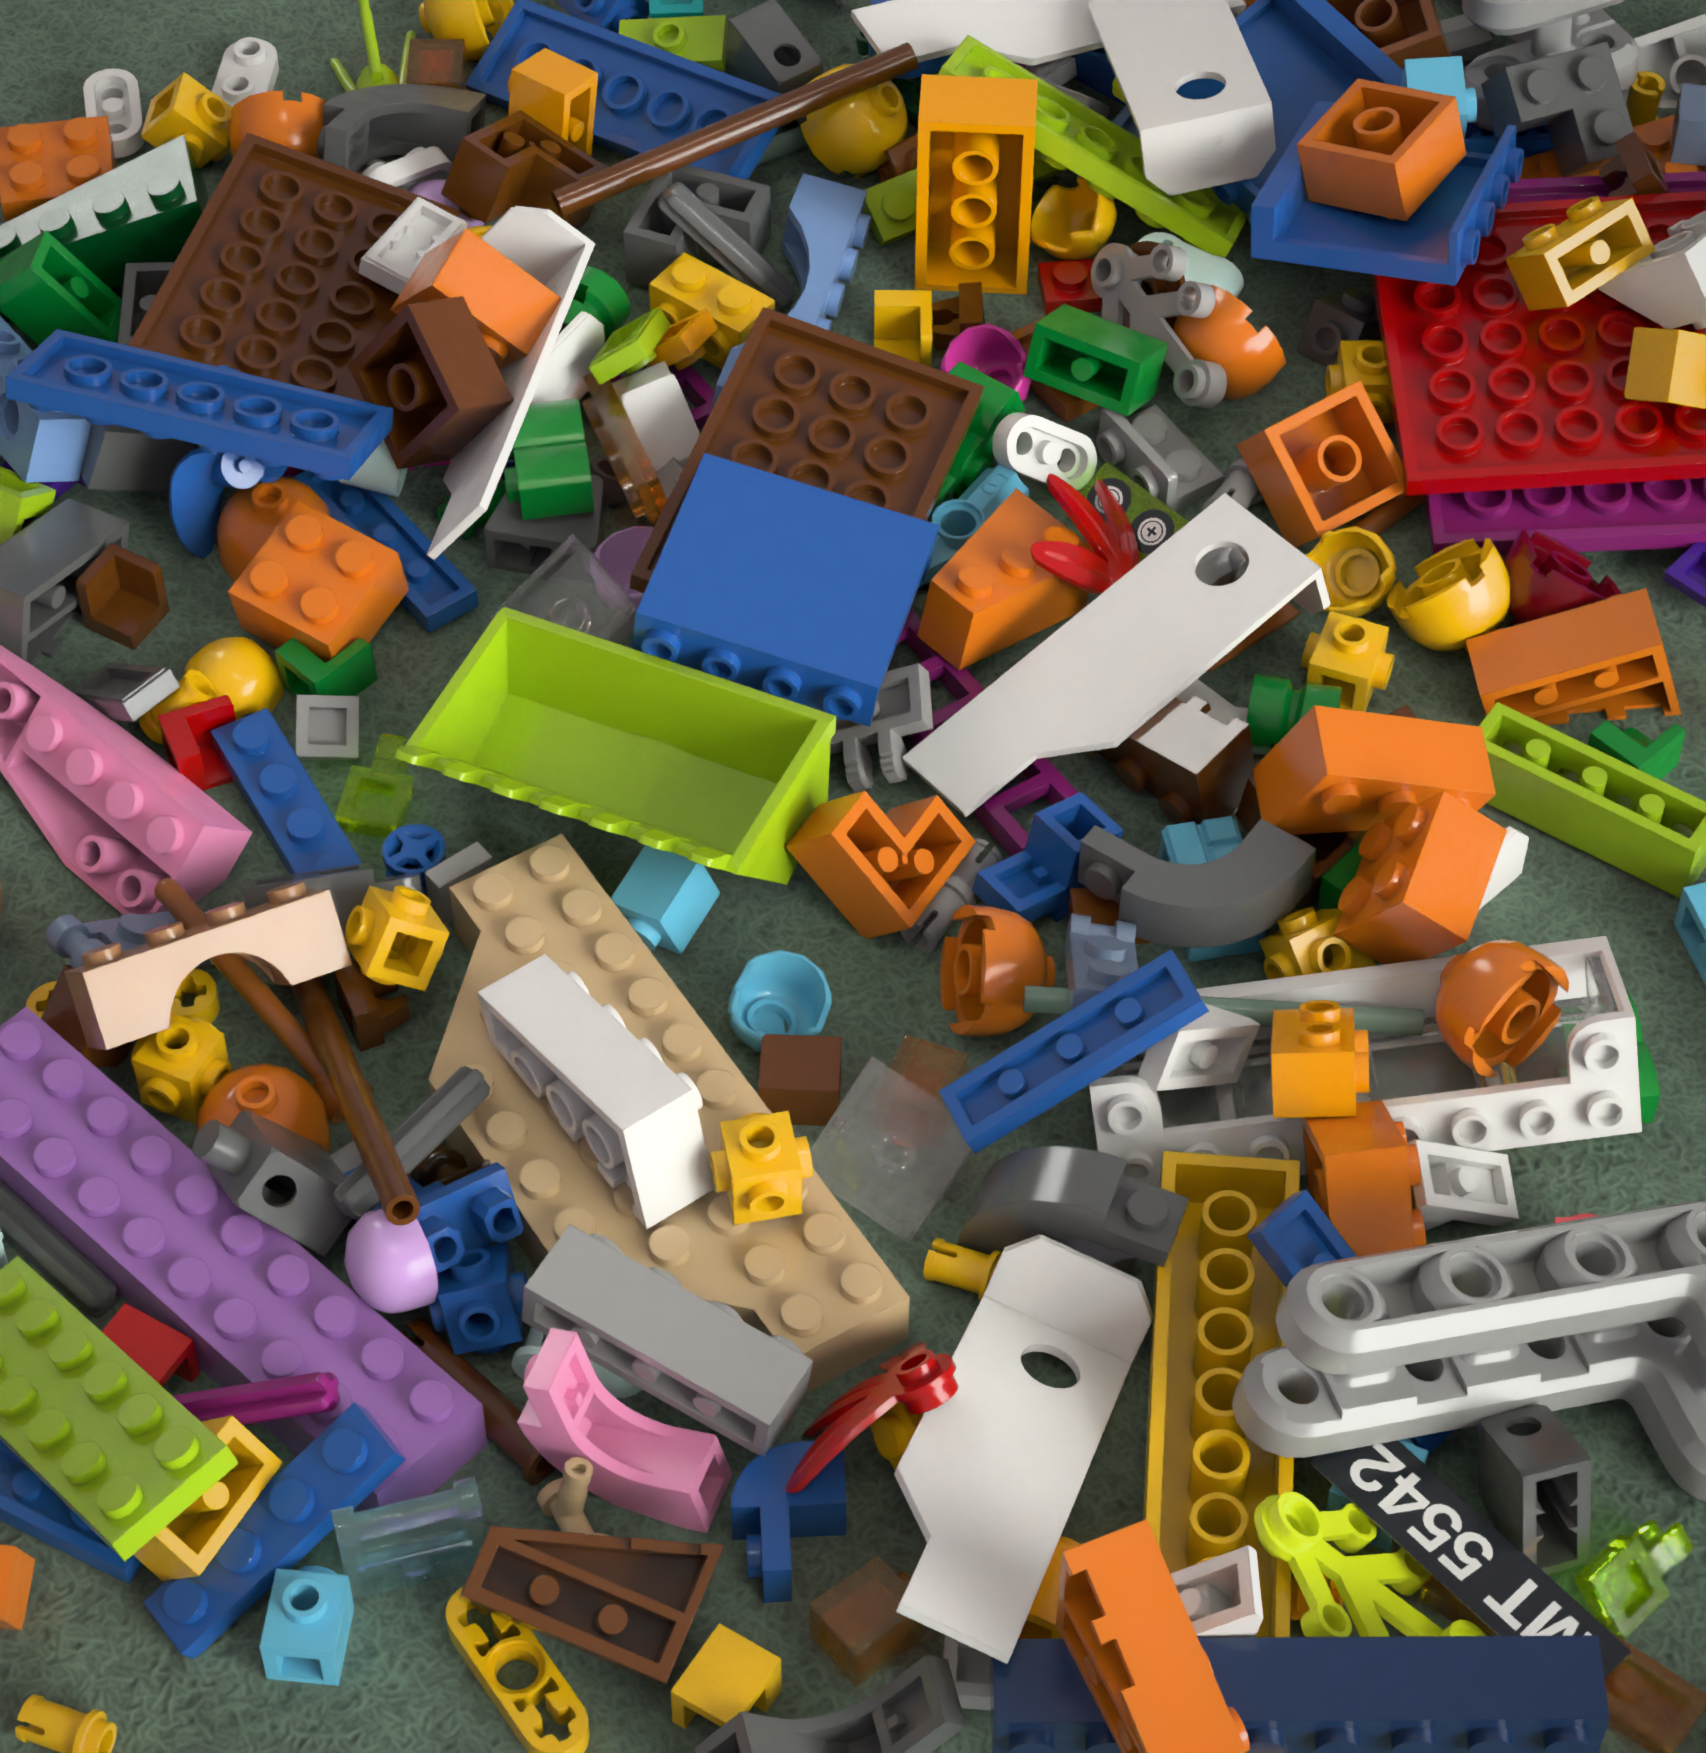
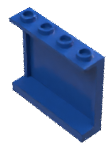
[1176,0,1403,226]
[1251,100,1524,286]
[631,453,939,727]

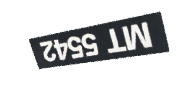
[1310,1440,1631,1679]

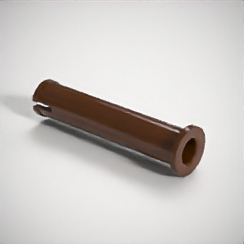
[399,1318,556,1485]

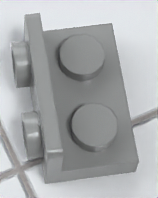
[1096,405,1224,515]

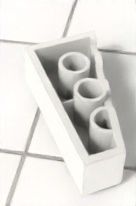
[477,954,715,1229]

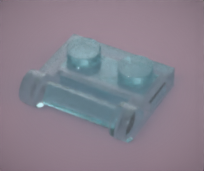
[331,1476,486,1600]

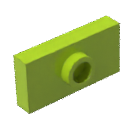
[618,15,728,71]
[589,308,671,385]

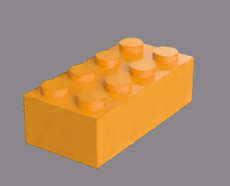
[915,74,1038,295]

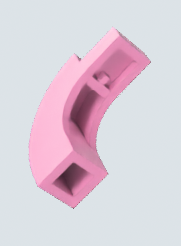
[517,1328,733,1533]

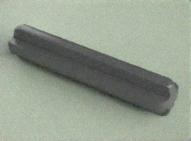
[658,182,795,310]
[332,1066,490,1221]
[0,1179,119,1317]

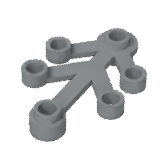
[1091,243,1227,409]

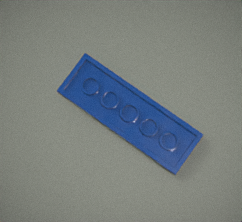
[465,0,782,180]
[6,329,394,481]

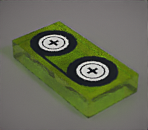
[1081,462,1189,562]

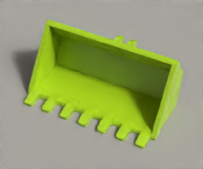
[394,607,836,885]

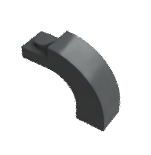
[317,84,487,172]
[1078,819,1317,948]
[957,1146,1189,1268]
[694,1655,967,1753]

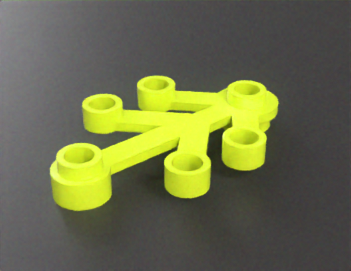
[1254,1491,1486,1637]

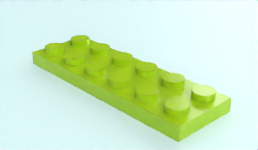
[938,35,1247,258]
[0,1255,239,1562]

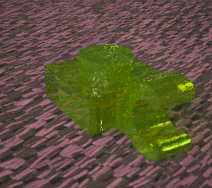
[335,733,415,838]
[1573,1520,1693,1639]

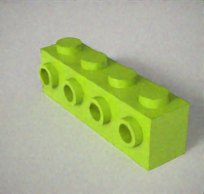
[1479,702,1706,898]

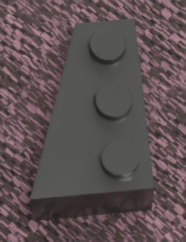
[0,498,129,665]

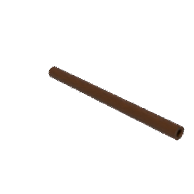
[551,42,918,217]
[288,976,420,1225]

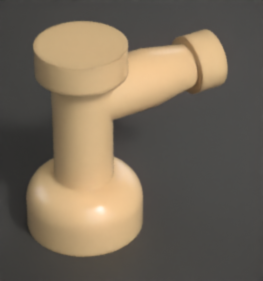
[537,1457,609,1536]

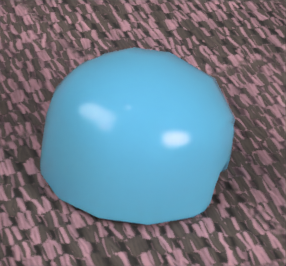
[727,949,832,1053]

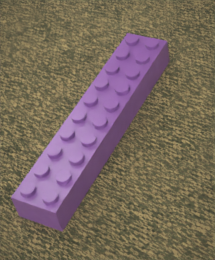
[0,1006,488,1535]

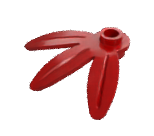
[1030,474,1140,595]
[785,1342,959,1494]

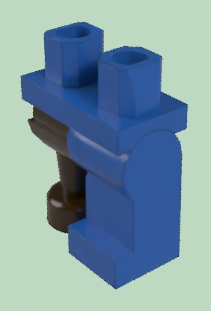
[343,1143,524,1273]

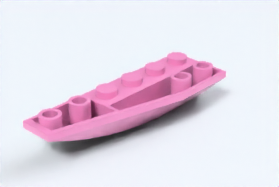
[0,645,253,915]

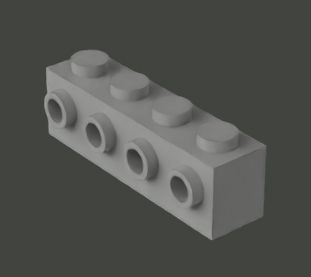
[522,1224,813,1456]

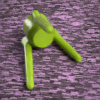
[330,0,416,92]

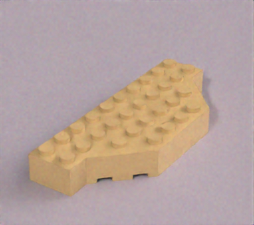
[428,834,910,1393]

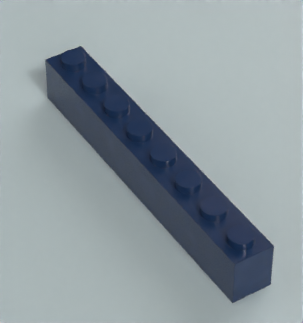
[990,1635,1610,1753]

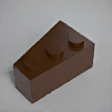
[1083,695,1255,825]

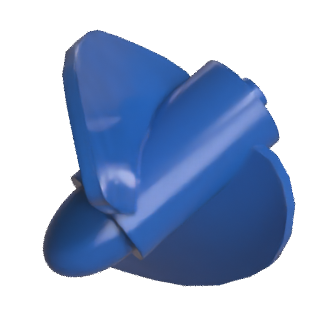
[169,365,288,559]

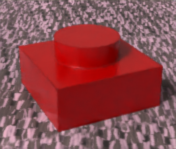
[1037,258,1102,316]

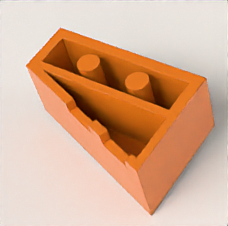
[917,488,1096,670]
[1466,588,1682,725]
[1252,705,1496,835]
[1056,1519,1250,1753]

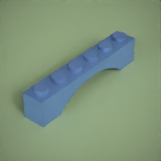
[712,173,872,409]

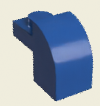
[972,792,1124,923]
[731,1441,846,1603]

